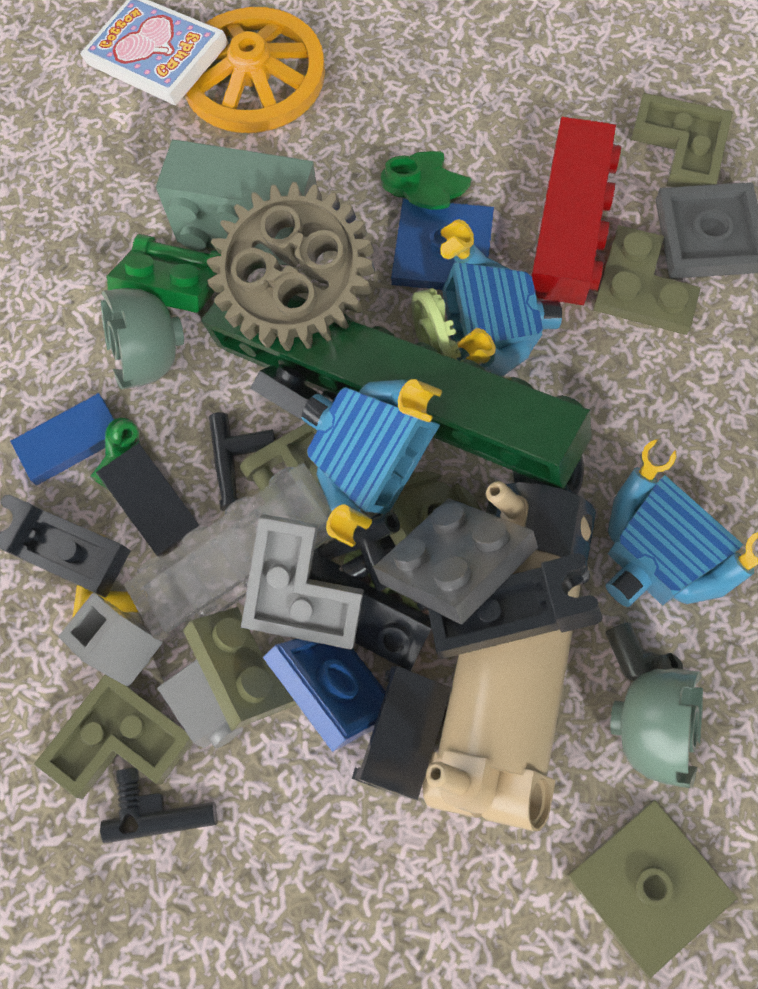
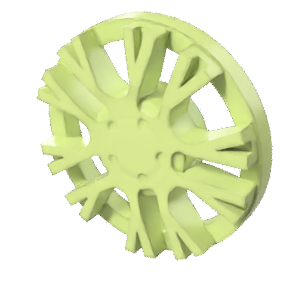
[411,288,461,360]

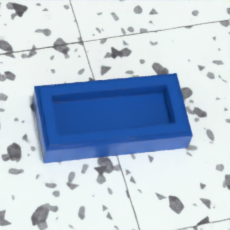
[10,393,114,486]

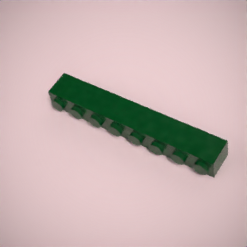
[201,281,592,489]

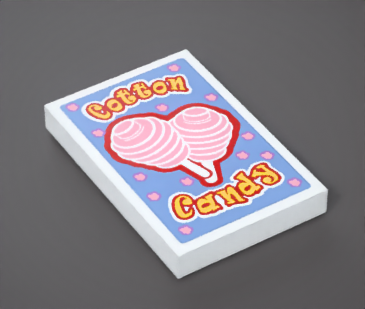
[80,0,229,106]

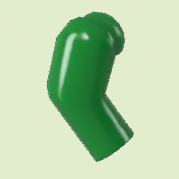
[90,417,140,489]

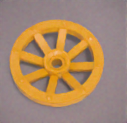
[184,7,325,133]

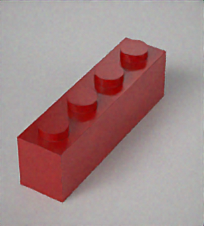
[531,116,621,306]

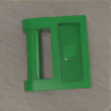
[106,234,221,313]

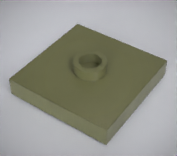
[566,800,738,979]

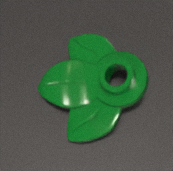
[381,151,472,210]

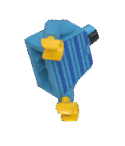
[440,219,562,376]
[301,379,442,547]
[605,439,758,607]

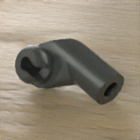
[605,622,684,681]

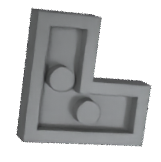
[241,514,364,650]

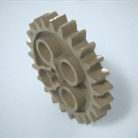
[207,182,375,351]

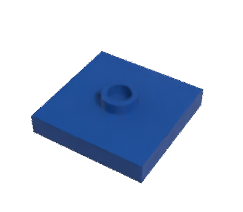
[391,199,494,290]
[263,639,386,752]

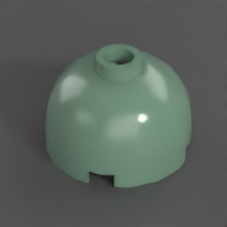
[101,288,184,390]
[610,668,703,788]

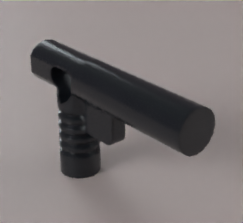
[100,768,218,844]

